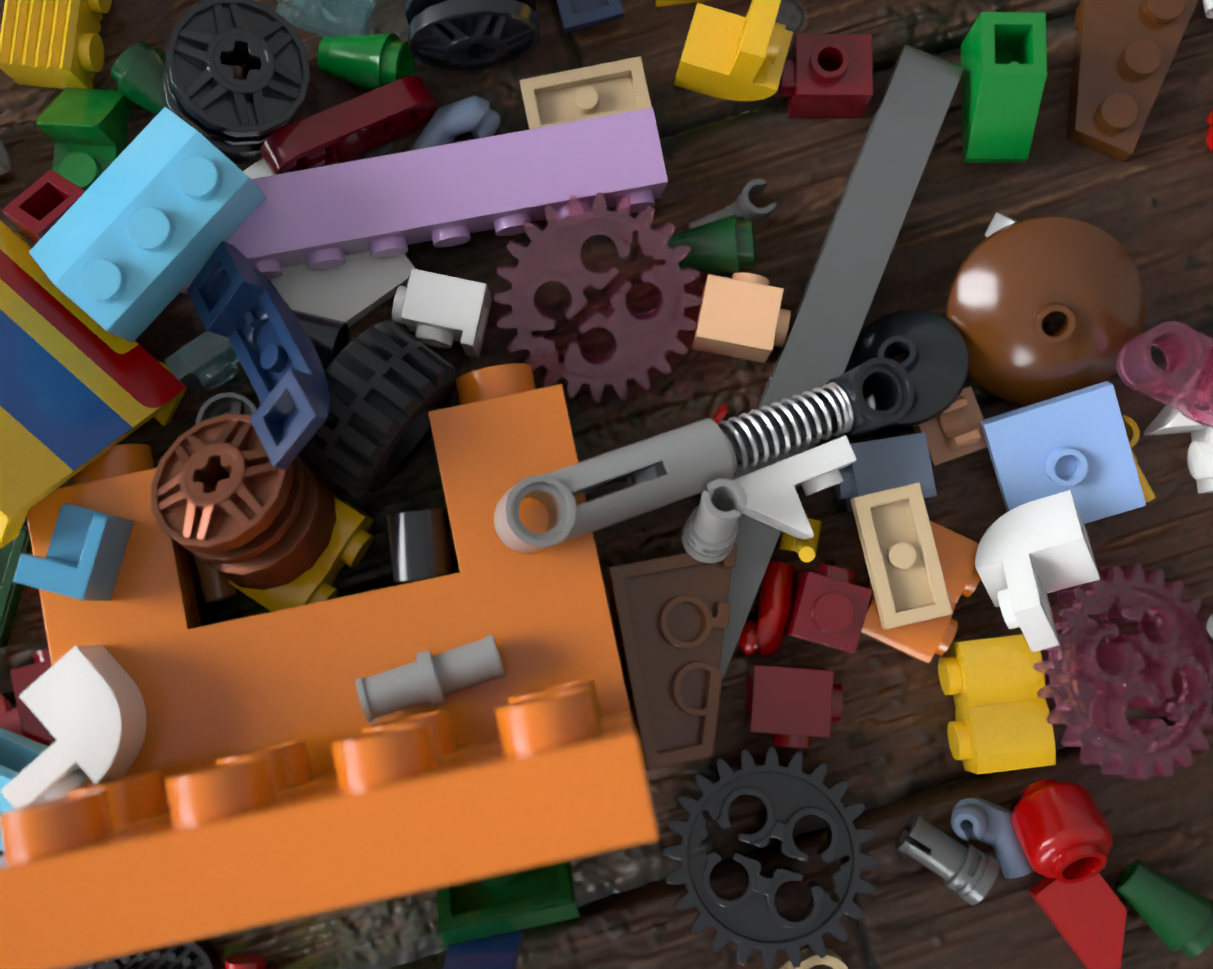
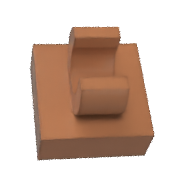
[913,386,987,467]

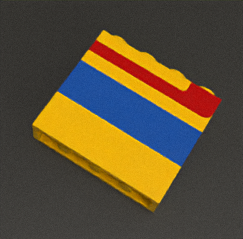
[0,220,187,549]

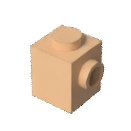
[692,272,791,363]

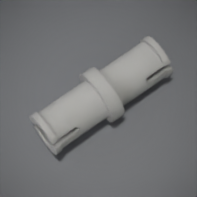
[355,634,506,723]

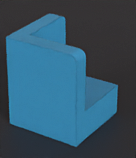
[13,504,134,601]

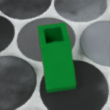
[961,12,1047,163]

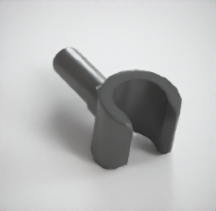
[688,178,777,229]

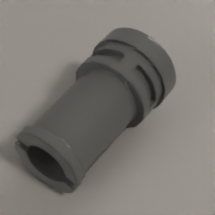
[895,813,1000,905]

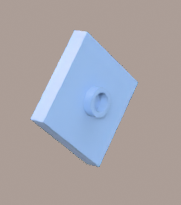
[980,381,1146,524]

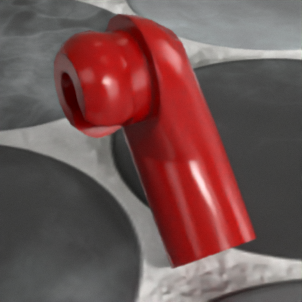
[738,562,794,657]

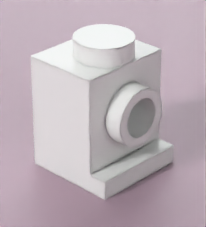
[392,268,492,358]

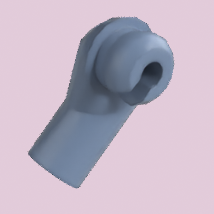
[410,96,501,151]
[951,797,1034,879]

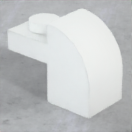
[975,490,1100,652]
[0,645,147,809]

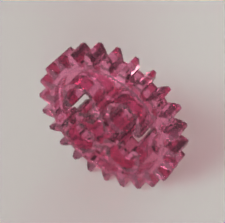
[494,192,702,402]
[1033,564,1213,779]

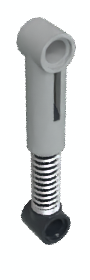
[493,357,915,554]

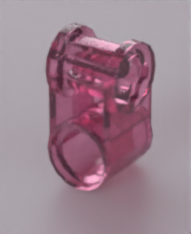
[1116,321,1213,428]

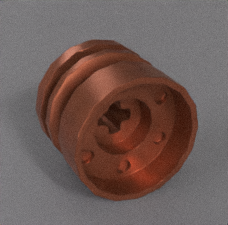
[151,413,336,590]

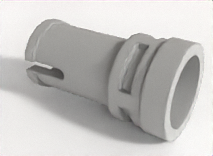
[682,478,747,563]

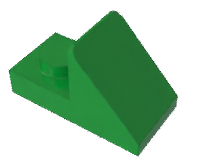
[36,88,131,191]

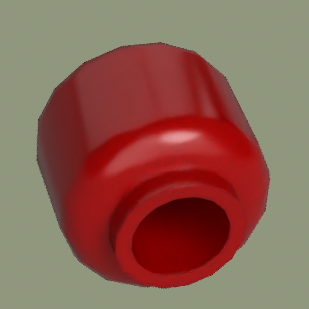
[1011,779,1113,884]

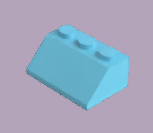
[29,107,267,343]

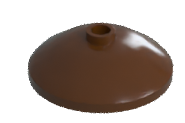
[946,215,1146,405]

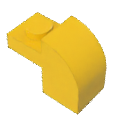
[673,0,793,101]

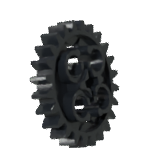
[663,747,879,969]

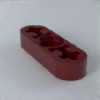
[260,76,438,175]

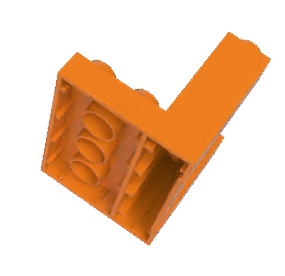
[0,363,658,969]

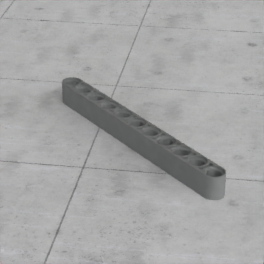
[720,44,963,680]

